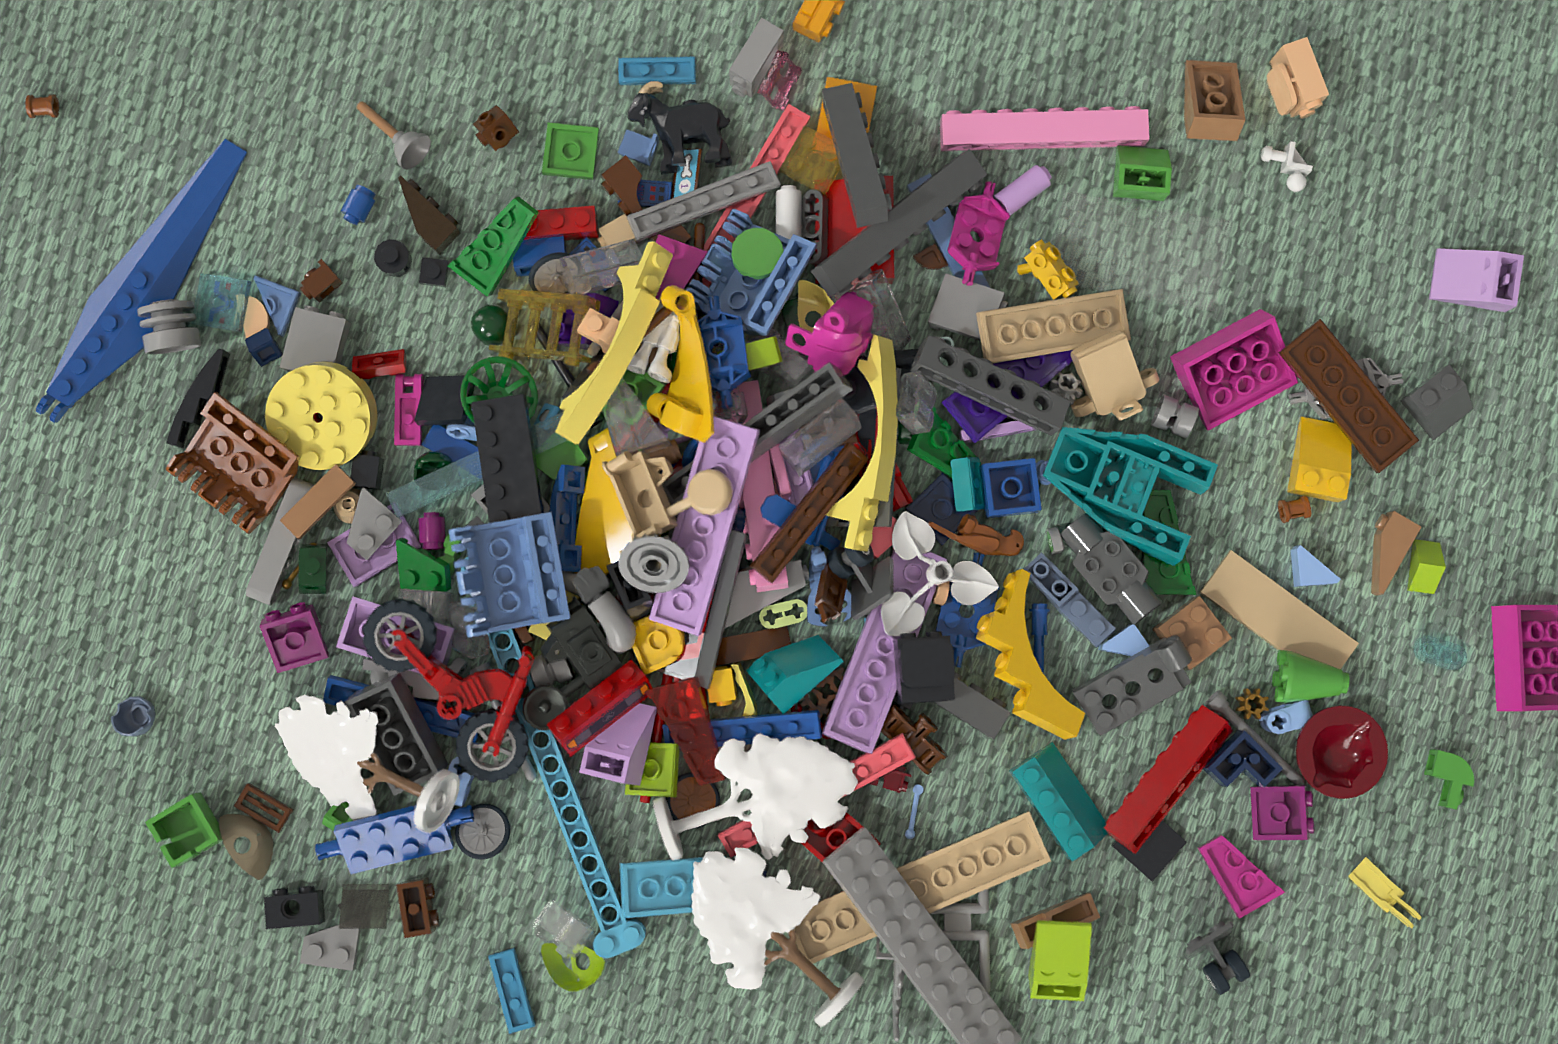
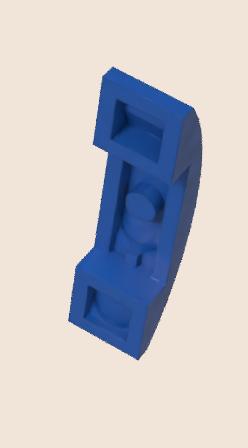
[549,464,585,572]

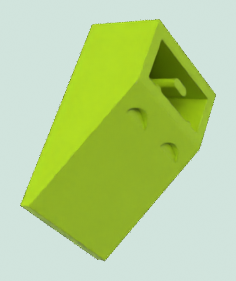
[1028,920,1092,1001]

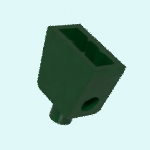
[298,544,327,594]

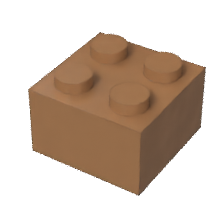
[1152,596,1232,670]

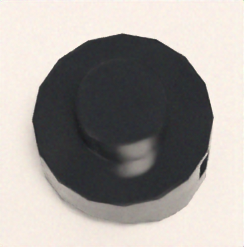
[374,239,412,277]

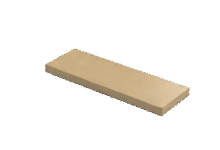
[976,289,1131,363]
[1199,550,1359,669]

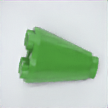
[1272,650,1349,703]

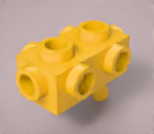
[1017,239,1079,300]

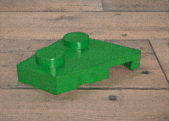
[396,538,452,592]

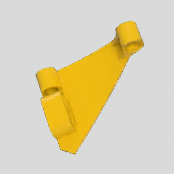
[646,285,714,443]
[575,426,661,576]

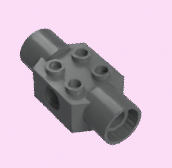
[1061,513,1163,625]

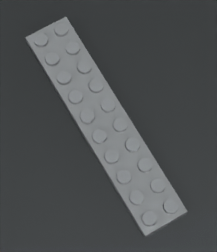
[822,827,1022,1044]

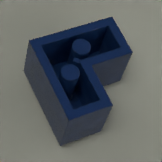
[1203,730,1283,787]

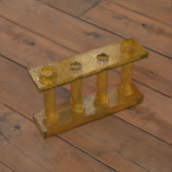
[489,289,601,366]

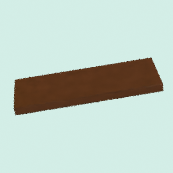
[1278,319,1419,474]

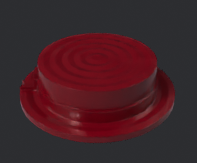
[1296,706,1388,799]

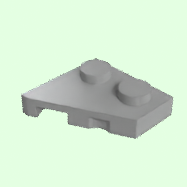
[347,487,402,560]
[300,918,362,971]

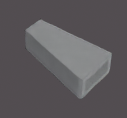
[724,560,809,629]

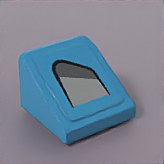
[534,403,562,434]

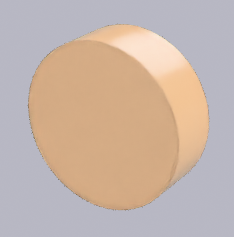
[932,581,950,606]

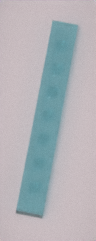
[386,412,589,518]

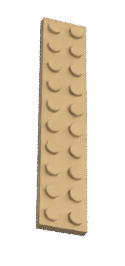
[794,811,1051,964]

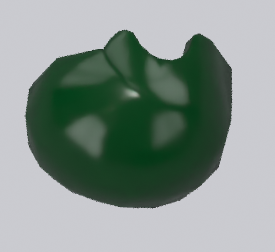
[471,304,513,346]
[413,451,454,491]

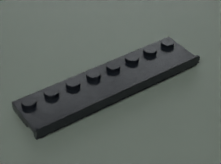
[471,393,544,523]

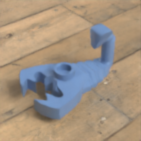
[807,546,851,627]

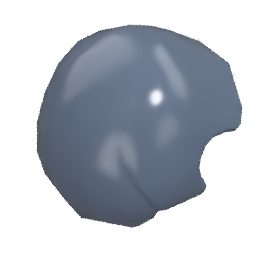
[111,696,156,737]

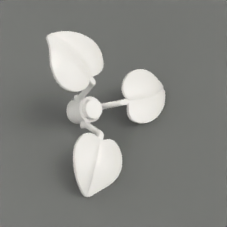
[881,511,999,636]

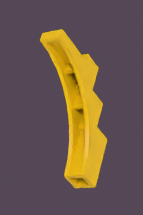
[976,569,1085,740]

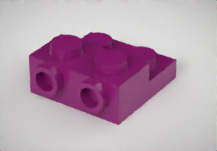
[259,602,329,673]
[1250,785,1315,840]

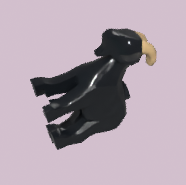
[627,81,732,175]

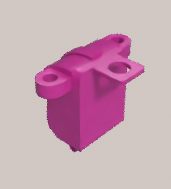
[786,292,874,375]

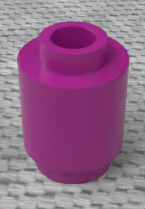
[418,512,446,550]

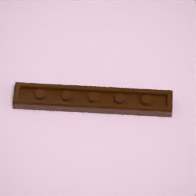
[750,442,869,583]

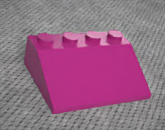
[1170,309,1298,431]
[1491,605,1558,711]

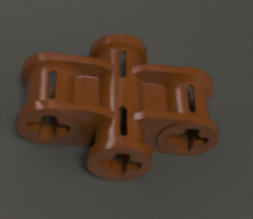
[880,704,948,775]

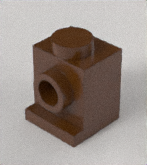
[299,259,343,303]

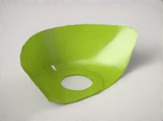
[541,943,605,992]

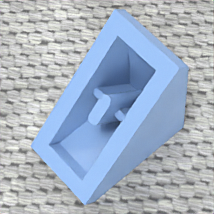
[1291,545,1341,587]
[1098,624,1149,656]

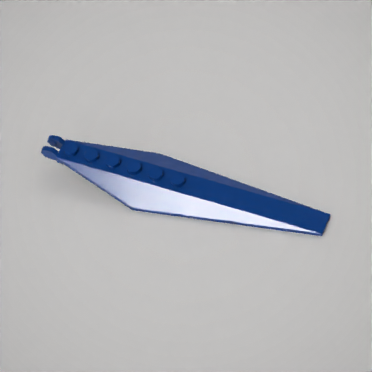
[36,139,247,423]

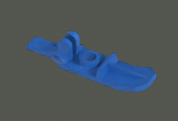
[760,494,841,551]

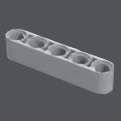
[246,477,314,606]

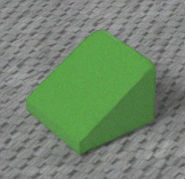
[322,801,353,831]

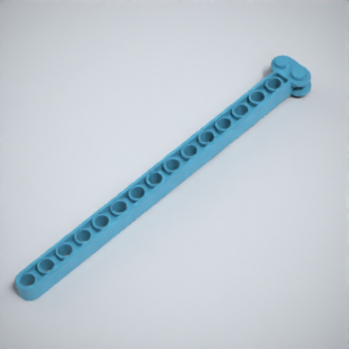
[461,557,646,958]

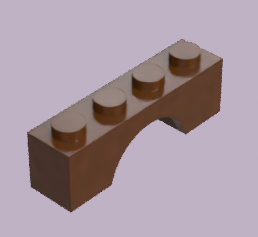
[601,155,691,244]

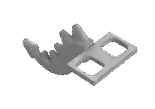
[876,936,905,1041]

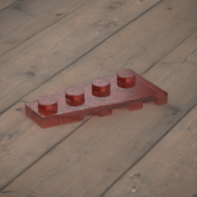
[646,676,727,786]

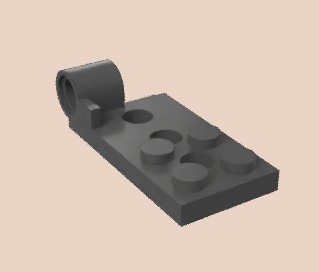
[1072,635,1192,736]

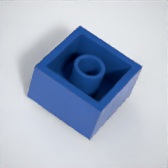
[980,458,1042,519]

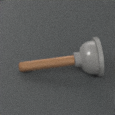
[357,101,431,170]

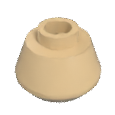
[334,488,361,524]

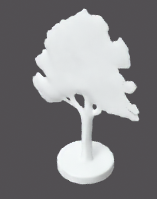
[653,734,858,861]

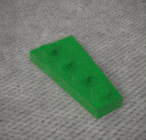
[1142,490,1197,595]

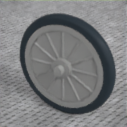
[529,252,582,298]
[455,804,510,860]

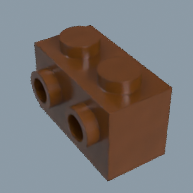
[396,877,439,938]

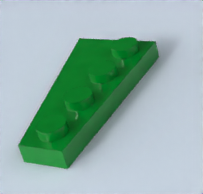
[448,197,539,297]

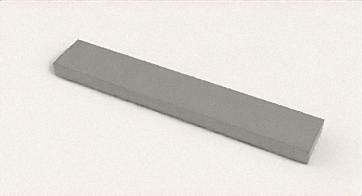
[627,161,781,242]

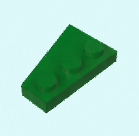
[907,403,981,477]

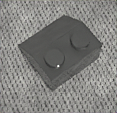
[1400,364,1473,441]

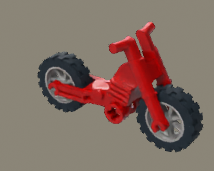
[363,598,534,782]

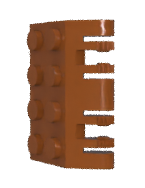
[166,392,300,534]

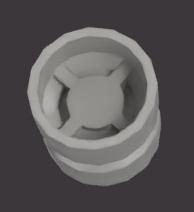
[1151,394,1199,439]
[530,650,574,687]

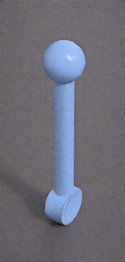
[905,784,923,839]

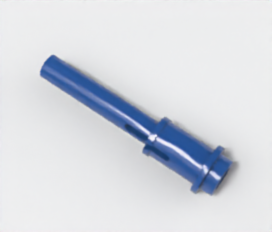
[1029,603,1050,674]

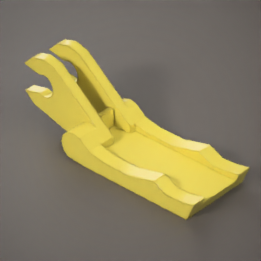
[731,662,757,716]
[1348,857,1422,929]

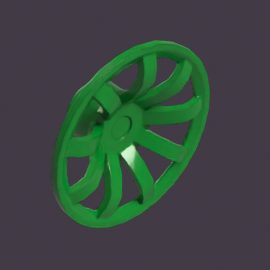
[460,356,538,423]

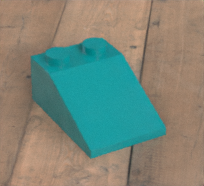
[746,635,844,714]

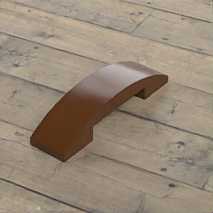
[715,626,791,666]

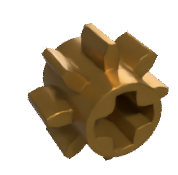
[1235,688,1269,719]

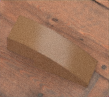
[1010,893,1100,949]

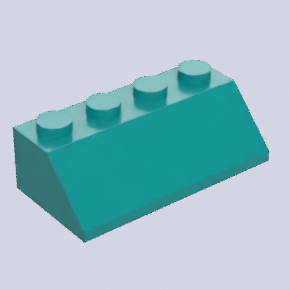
[1009,742,1108,862]

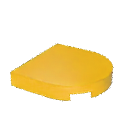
[632,616,685,675]

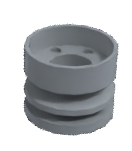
[137,299,202,354]

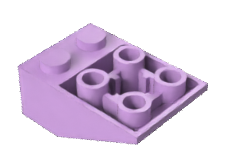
[1429,249,1524,312]
[579,703,657,786]

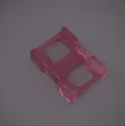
[757,50,803,111]

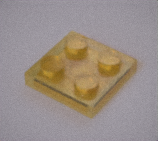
[779,125,840,195]

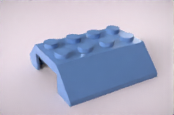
[686,209,817,336]
[449,512,570,637]

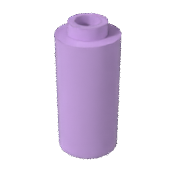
[994,165,1051,216]

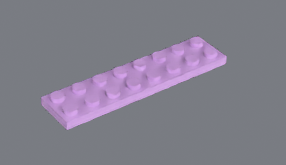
[649,415,760,636]
[822,550,947,754]

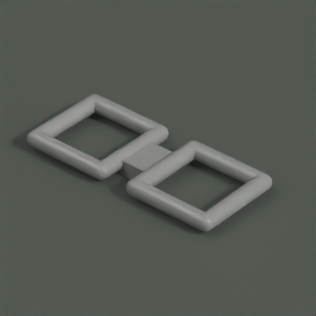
[925,850,990,993]

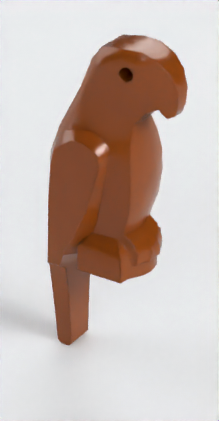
[928,514,1024,556]

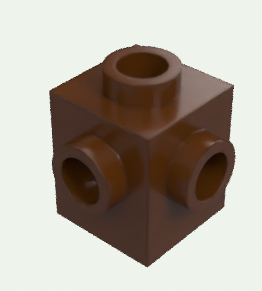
[473,105,519,151]

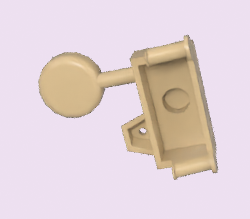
[602,451,733,540]

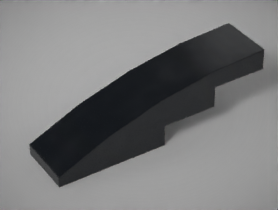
[166,349,230,449]

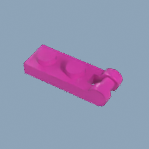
[394,374,424,446]

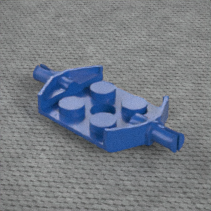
[697,295,751,409]
[936,553,1000,668]

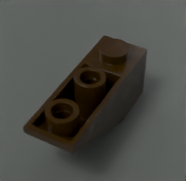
[398,175,460,255]

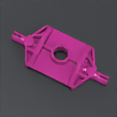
[948,181,1010,286]

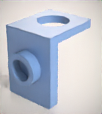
[618,130,659,166]

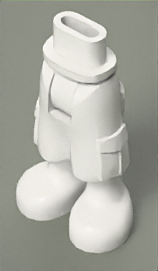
[627,297,680,383]

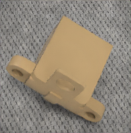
[1071,330,1159,420]

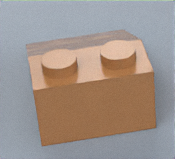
[1184,60,1246,141]

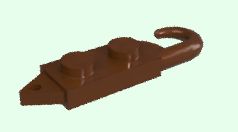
[814,558,848,623]

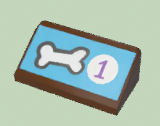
[671,148,702,199]

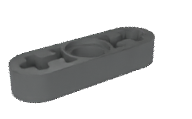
[801,189,828,266]

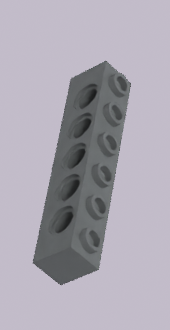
[910,335,1071,436]

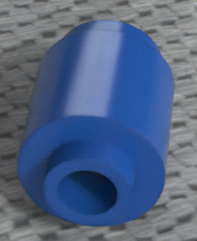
[341,184,376,225]

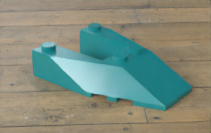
[1043,427,1218,566]

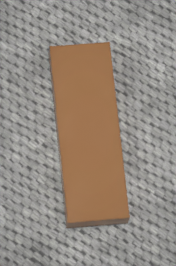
[280,464,356,539]

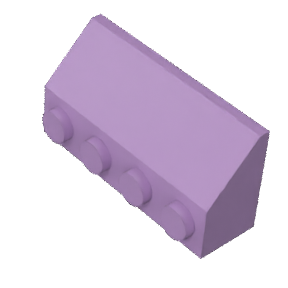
[336,596,455,674]

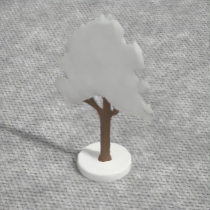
[275,695,460,833]
[691,847,864,1027]

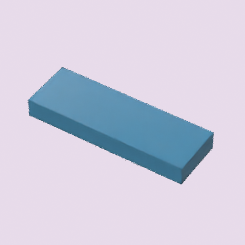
[618,57,696,85]
[488,947,536,1034]

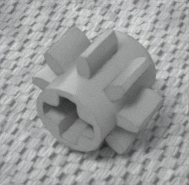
[1050,372,1083,405]

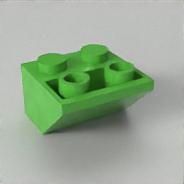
[1113,145,1172,201]

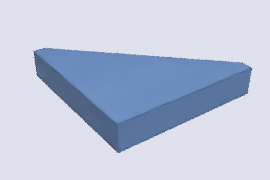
[254,275,301,337]

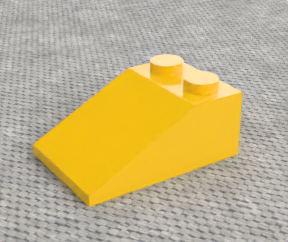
[1287,416,1352,502]

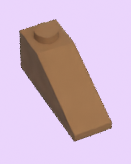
[1371,511,1421,595]

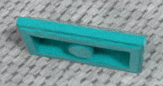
[951,457,985,512]

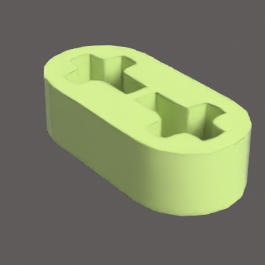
[759,599,807,629]

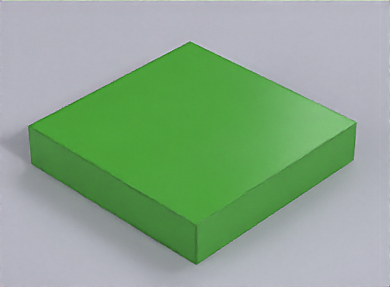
[542,122,599,180]

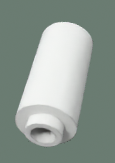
[776,185,802,239]

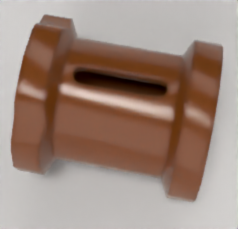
[25,94,59,118]
[1278,496,1311,523]

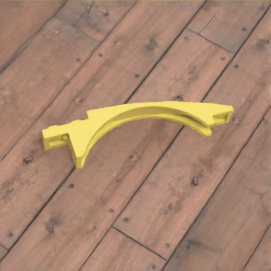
[555,242,673,444]
[826,335,898,552]

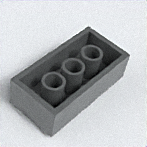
[344,672,449,795]

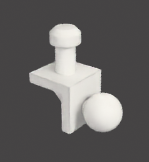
[1261,141,1313,192]

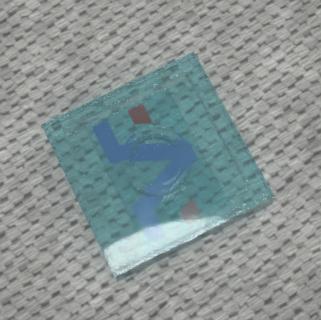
[191,273,252,333]

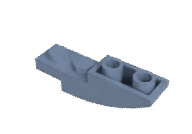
[1024,552,1116,648]

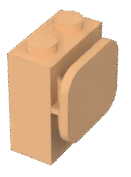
[1267,37,1329,118]

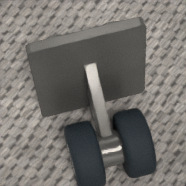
[827,544,894,620]
[1184,921,1250,995]

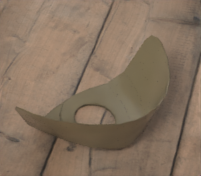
[219,814,273,880]

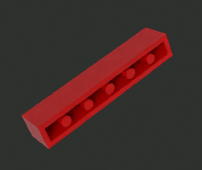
[1104,705,1233,854]

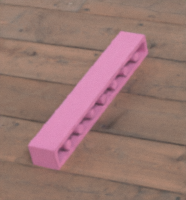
[940,106,1149,151]
[727,380,788,592]

